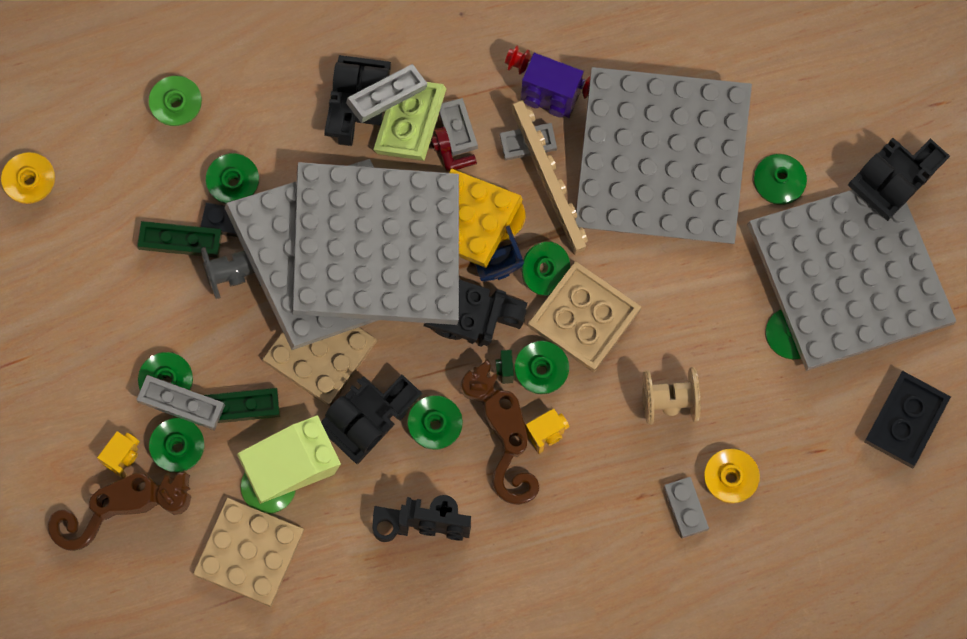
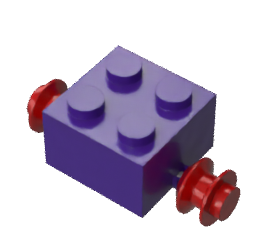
[505,46,591,118]

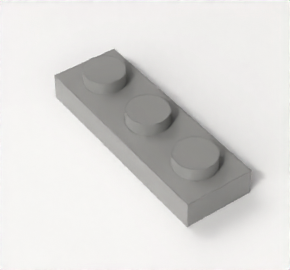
[346,64,428,123]
[137,375,225,431]

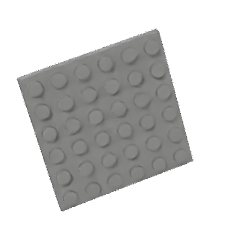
[575,67,752,244]
[225,159,378,350]
[292,162,459,325]
[747,190,956,371]

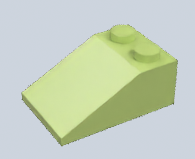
[237,415,341,504]

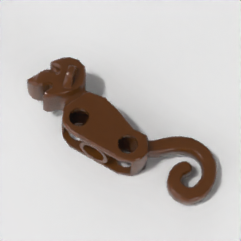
[461,359,539,505]
[48,472,192,551]

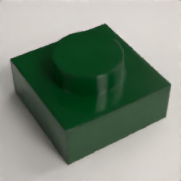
[495,350,514,384]

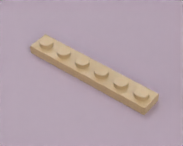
[512,100,588,255]

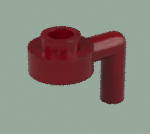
[431,127,477,172]

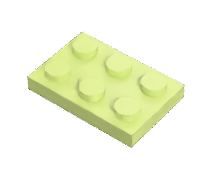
[373,82,447,161]

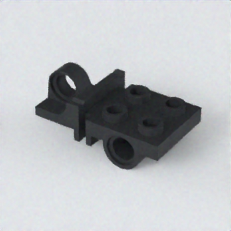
[324,55,391,146]
[848,138,950,221]
[423,280,528,347]
[321,374,423,464]
[372,495,471,542]

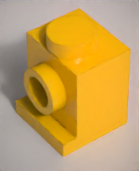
[525,409,569,454]
[97,431,140,479]

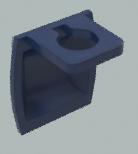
[475,225,524,282]

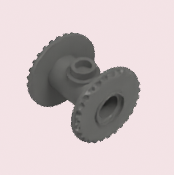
[201,247,261,299]

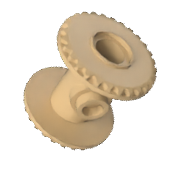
[642,367,701,425]

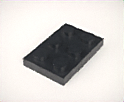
[864,371,951,469]

